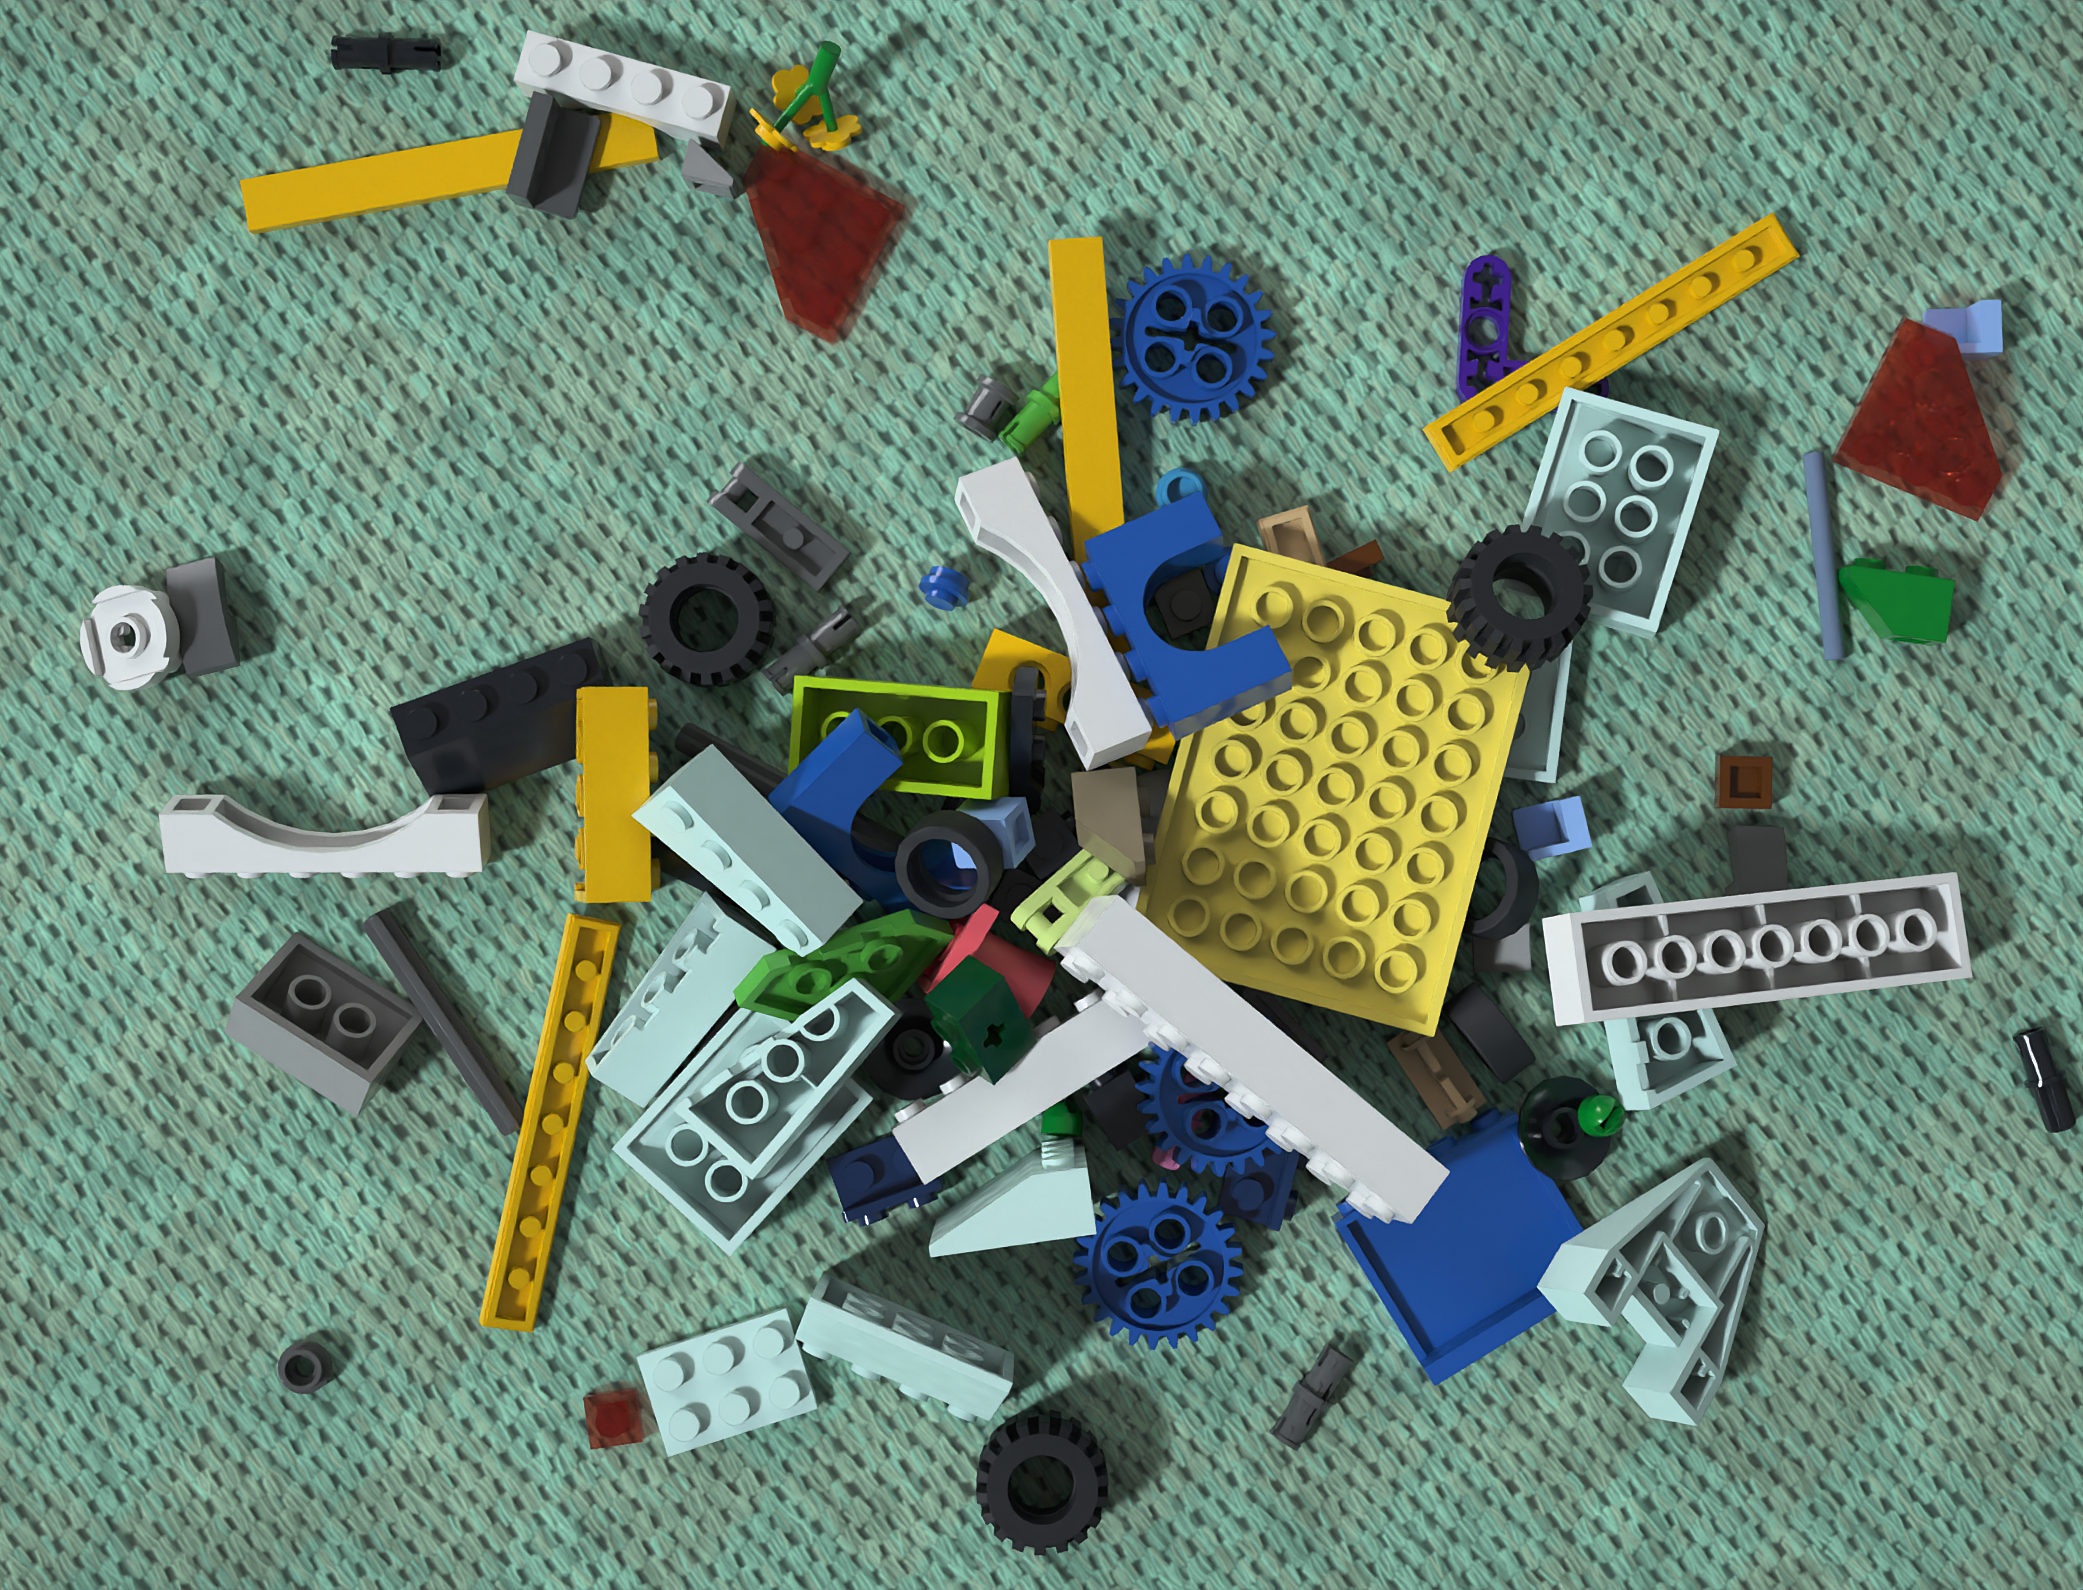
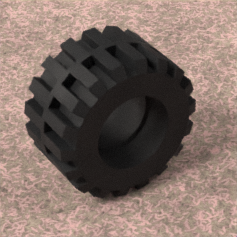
[1446,524,1593,673]
[638,552,777,688]
[976,1409,1109,1556]

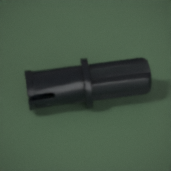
[2012,1027,2076,1133]

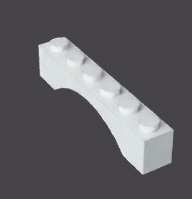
[954,456,1154,771]
[159,794,491,878]

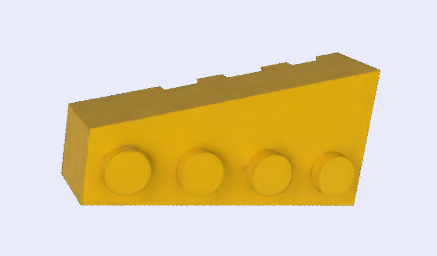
[574,687,660,903]

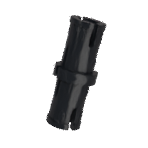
[331,32,442,75]

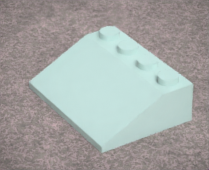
[1502,386,1720,640]
[612,1008,877,1256]
[929,1136,1097,1257]
[795,1272,1015,1422]

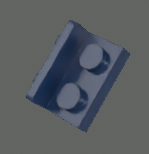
[1216,1115,1308,1232]
[826,1134,946,1227]

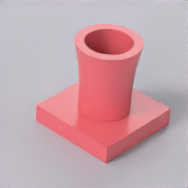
[916,901,1056,1020]

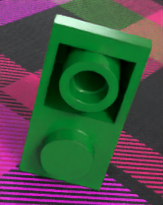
[1837,558,1955,646]

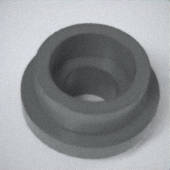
[278,1340,332,1394]

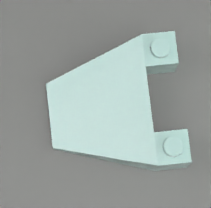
[1537,1158,1765,1426]

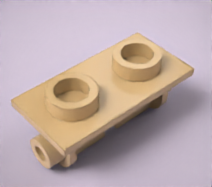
[1385,1027,1487,1130]

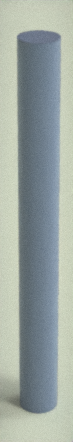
[1802,452,1846,661]

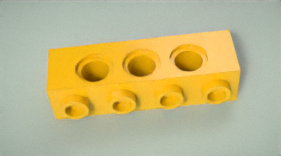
[971,628,1176,771]

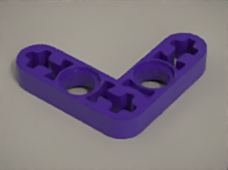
[1455,255,1609,413]

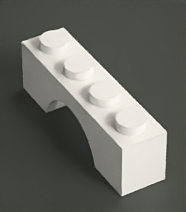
[514,30,737,151]

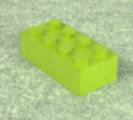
[788,675,1013,800]

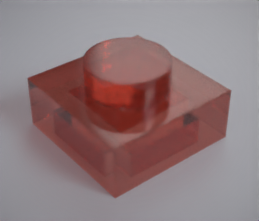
[583,1387,645,1450]

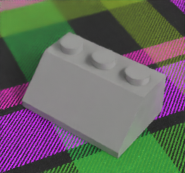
[224,932,424,1117]

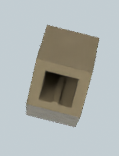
[1071,767,1156,887]

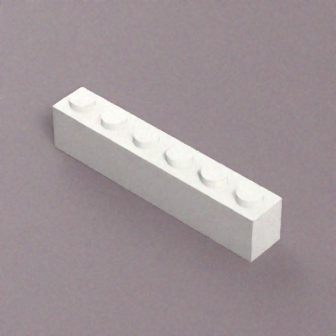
[890,987,1151,1185]

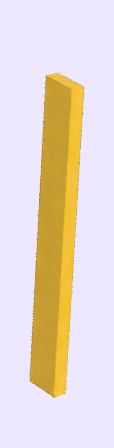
[240,113,661,235]
[1422,212,1800,473]
[1047,236,1130,658]
[479,912,622,1333]

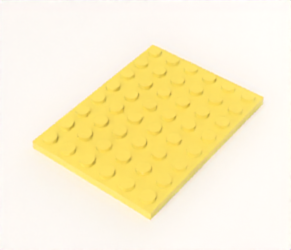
[1135,543,1530,1037]

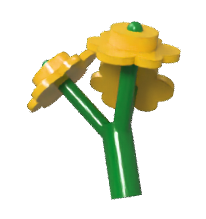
[749,41,862,153]

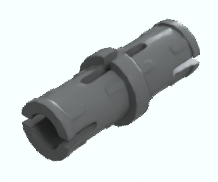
[762,605,863,697]
[1270,1343,1354,1451]

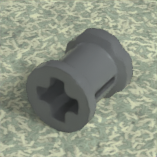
[953,374,1020,444]

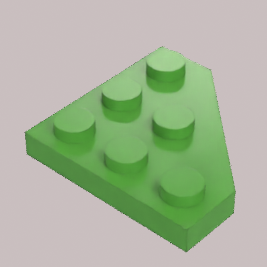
[733,908,955,1022]

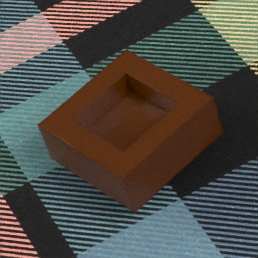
[1326,539,1384,579]
[1714,756,1773,809]

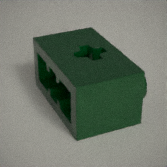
[924,954,1038,1085]

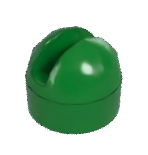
[1578,1094,1626,1137]
[1041,1100,1083,1137]

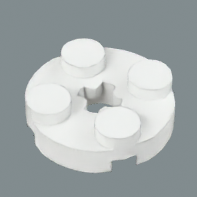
[80,585,182,690]

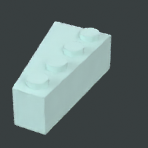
[631,744,863,957]
[1579,871,1737,1111]
[585,891,777,1108]
[672,978,904,1180]

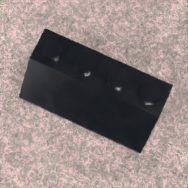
[390,637,615,798]

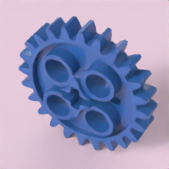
[1109,254,1276,426]
[1135,1014,1288,1177]
[1073,1177,1244,1350]

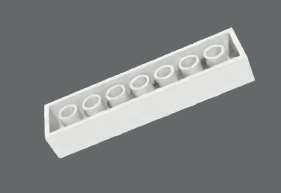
[1542,872,1973,1026]
[1053,894,1450,1224]

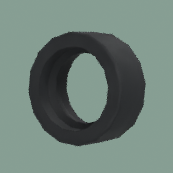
[894,810,1004,919]
[1462,837,1540,940]
[1442,982,1536,1084]

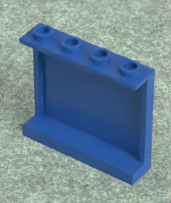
[1330,1107,1584,1386]

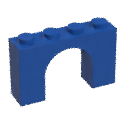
[1080,491,1292,741]
[768,708,978,921]

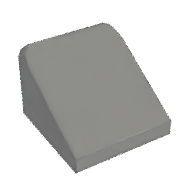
[681,138,739,199]
[1472,921,1531,972]

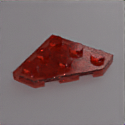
[742,143,905,346]
[1831,314,2003,522]

